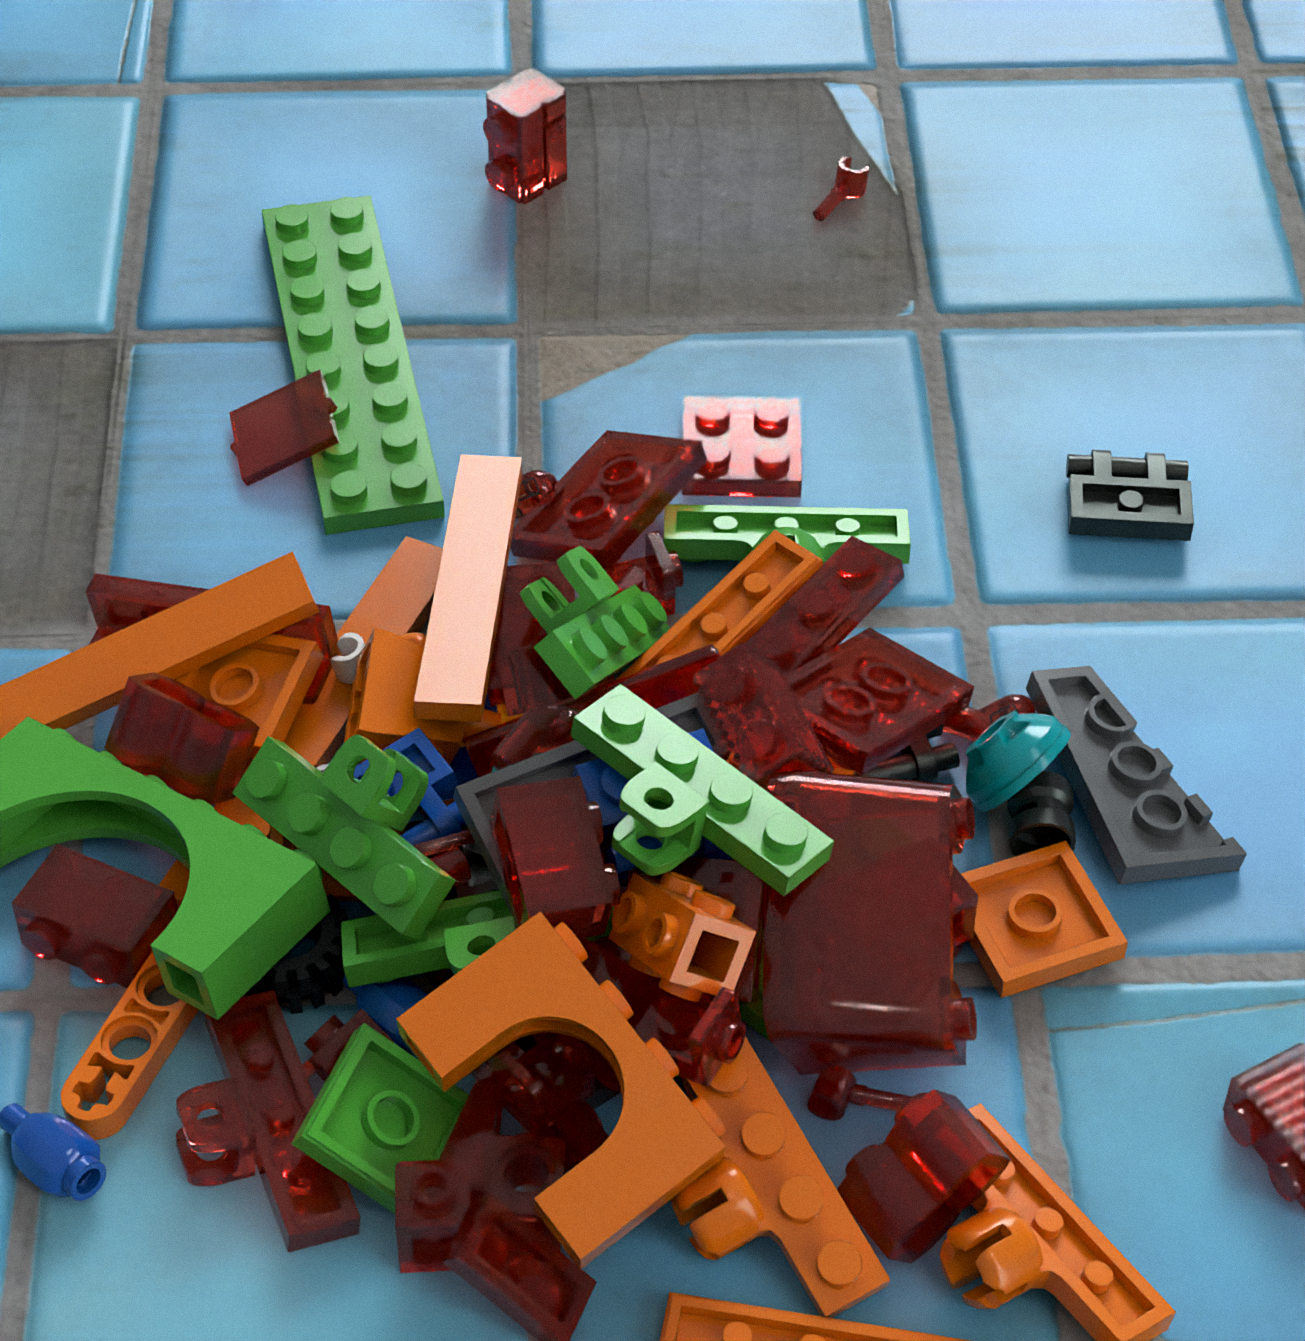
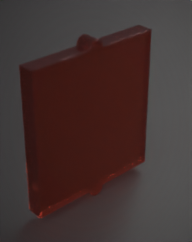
[229,369,339,486]

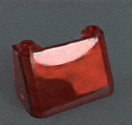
[763,770,977,1075]

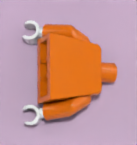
[316,627,501,773]

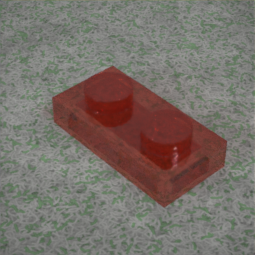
[442,1194,597,1341]

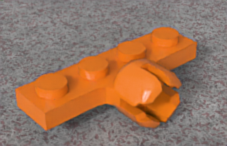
[671,1026,890,1318]
[920,1103,1176,1341]

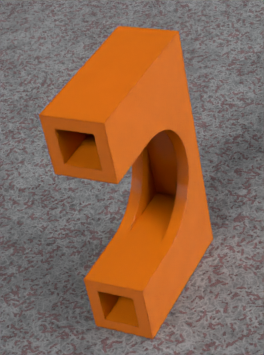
[396,911,726,1270]

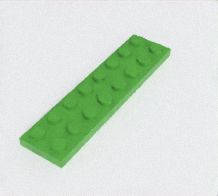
[262,195,445,535]

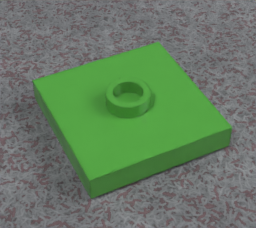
[291,1023,480,1225]

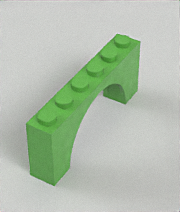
[0,717,331,1020]

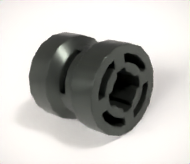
[1007,771,1076,856]

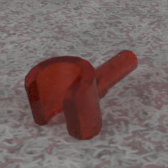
[813,156,870,221]
[807,1065,912,1121]

